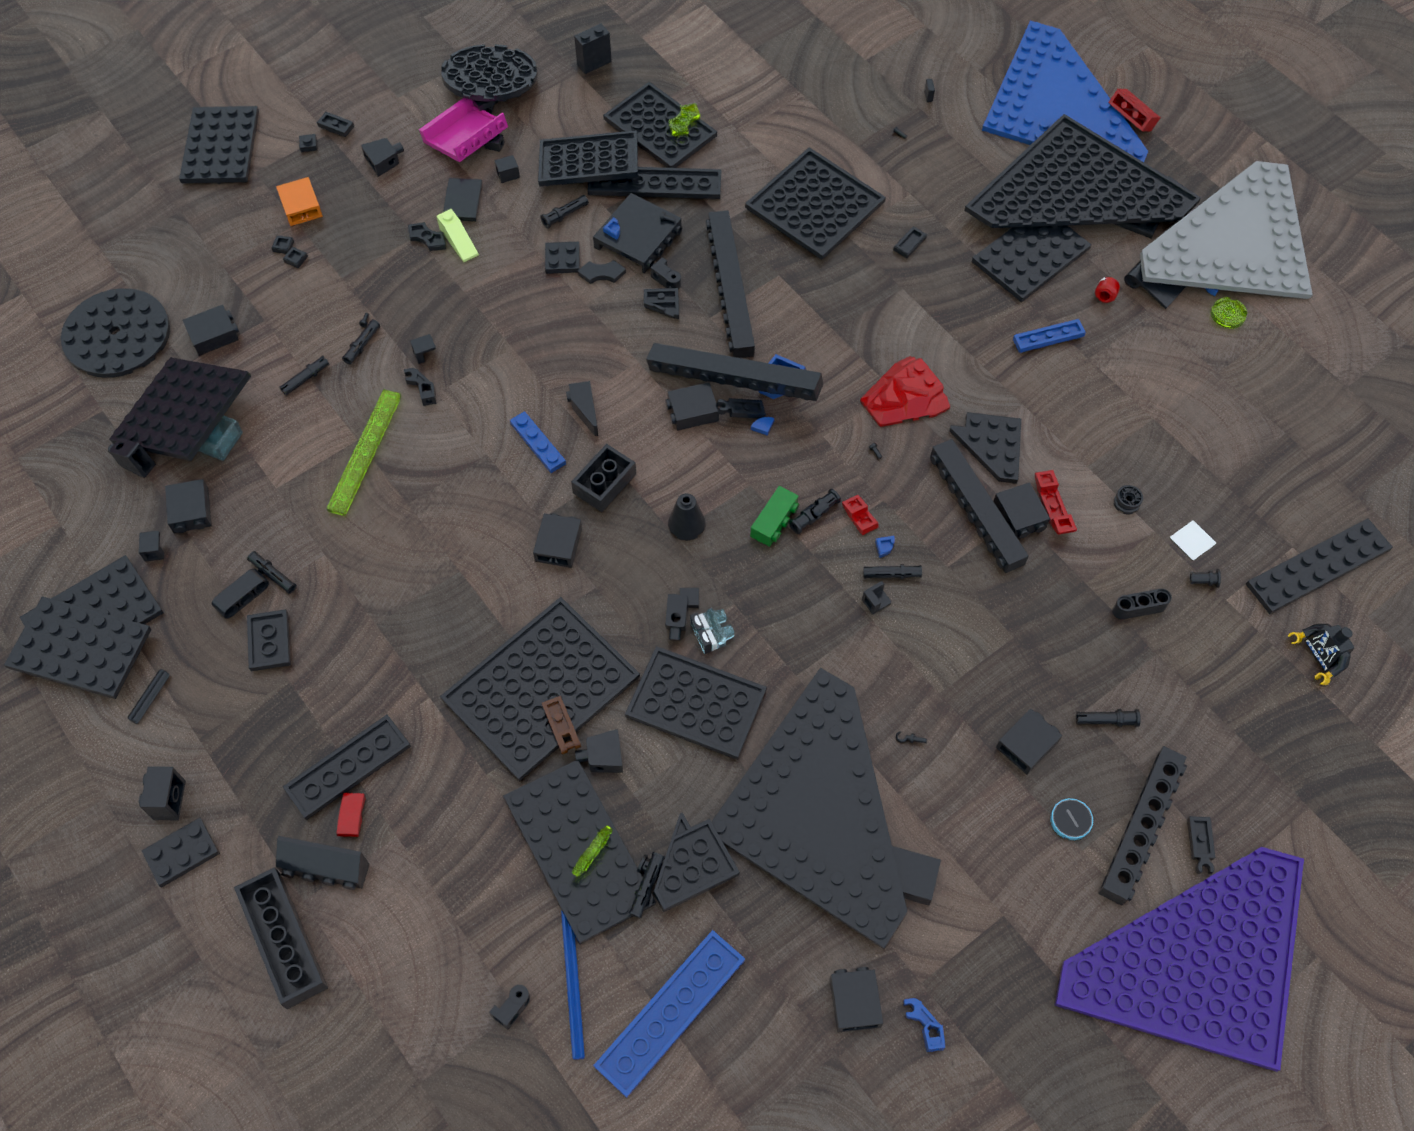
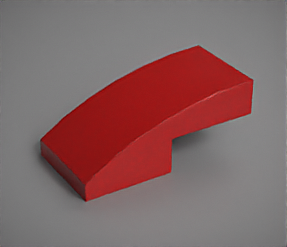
[842,495,878,535]
[337,793,365,837]

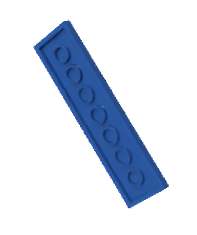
[593,930,745,1098]

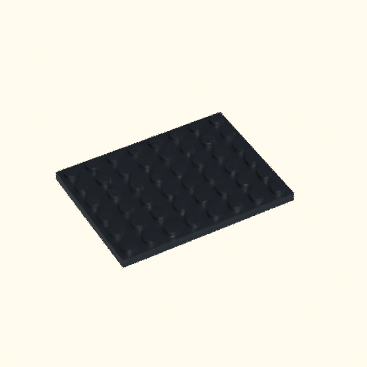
[440,597,640,782]

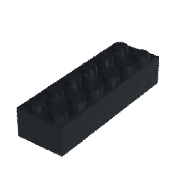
[234,867,328,1009]

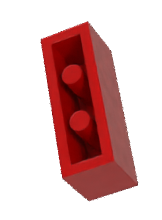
[1108,89,1161,131]

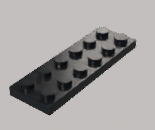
[283,714,411,820]

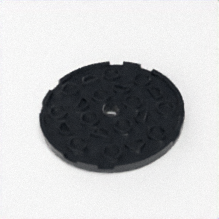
[441,44,537,102]
[61,288,170,378]

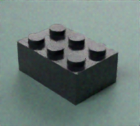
[571,443,636,512]

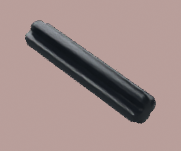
[128,669,170,724]

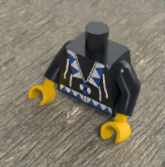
[1288,623,1354,685]

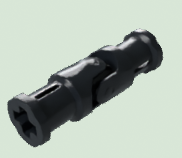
[789,489,841,534]

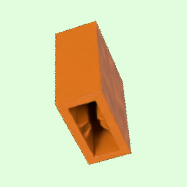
[276,177,323,226]

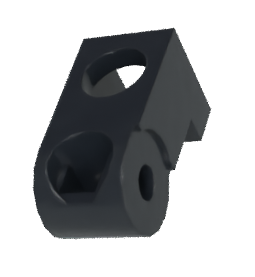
[651,257,681,289]
[489,985,530,1030]

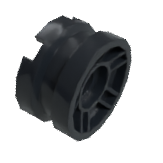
[1114,485,1143,515]

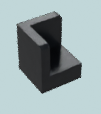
[494,155,520,184]
[410,334,436,364]
[139,531,165,562]
[862,581,891,614]

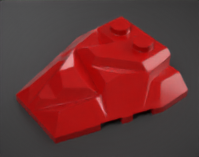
[860,356,950,427]

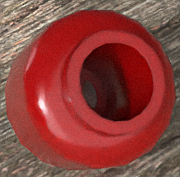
[1095,277,1120,303]

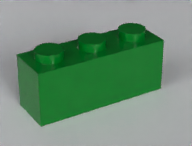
[750,486,800,547]

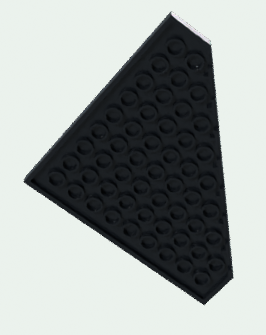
[964,114,1201,228]
[712,667,908,949]

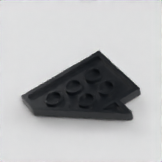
[949,412,1021,484]

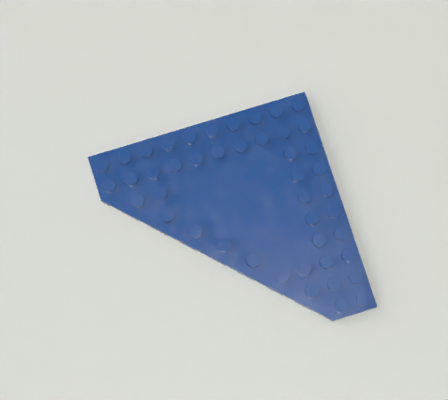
[982,21,1148,162]

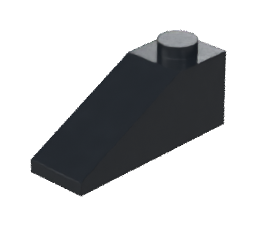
[566,381,598,436]

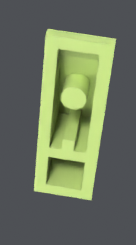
[437,209,478,262]

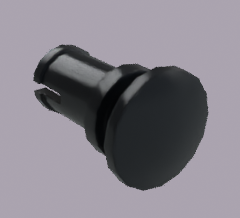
[1190,569,1221,588]

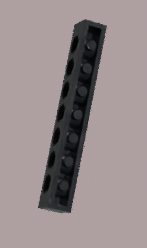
[1098,746,1187,906]

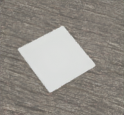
[1170,521,1216,560]

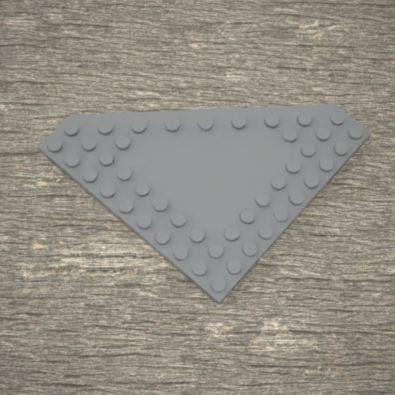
[1140,161,1313,299]

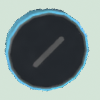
[1050,798,1093,841]

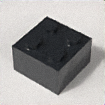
[139,766,186,821]

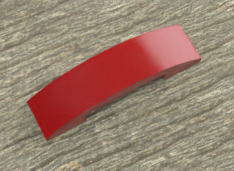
[1035,470,1077,535]

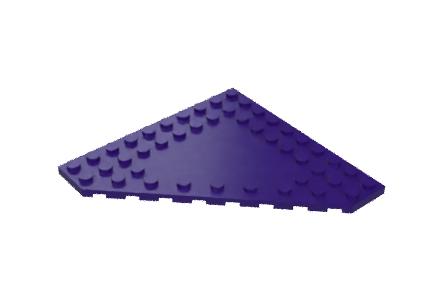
[1055,847,1304,1072]

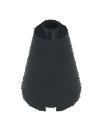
[668,493,706,541]

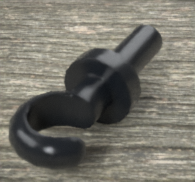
[896,731,927,744]

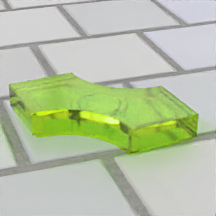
[669,103,700,136]
[572,825,613,877]

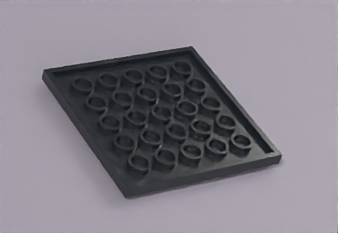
[745,147,886,260]
[109,357,251,461]

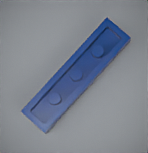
[1013,319,1086,353]
[510,411,566,473]

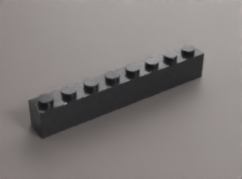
[930,439,1029,574]

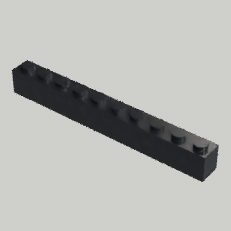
[706,210,755,358]
[646,343,824,401]

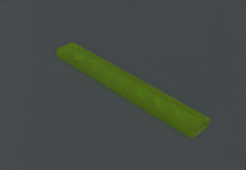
[326,389,401,516]

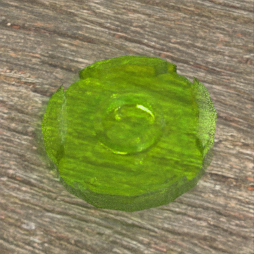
[1211,297,1247,329]

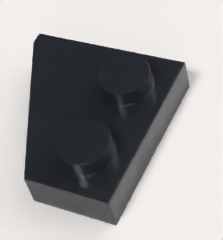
[644,288,679,319]

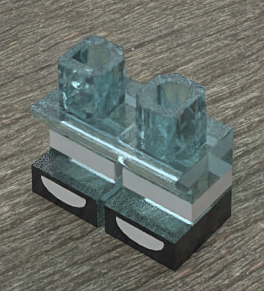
[690,608,735,654]

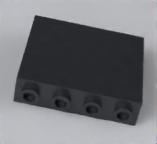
[593,193,683,274]

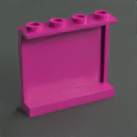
[419,98,508,162]

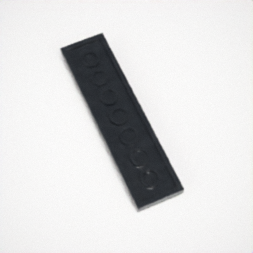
[587,167,721,199]
[1246,518,1393,614]

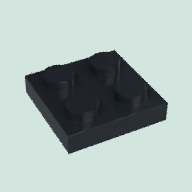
[545,242,580,274]

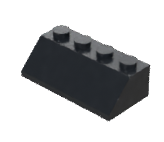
[276,836,370,890]

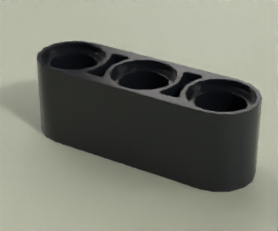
[211,568,269,619]
[1112,589,1172,619]

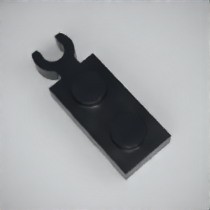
[716,398,766,419]
[1187,816,1216,875]

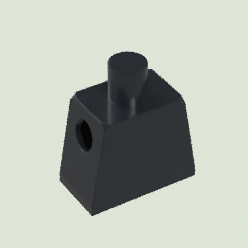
[361,138,404,177]
[108,438,156,478]
[665,594,689,641]
[575,729,623,773]

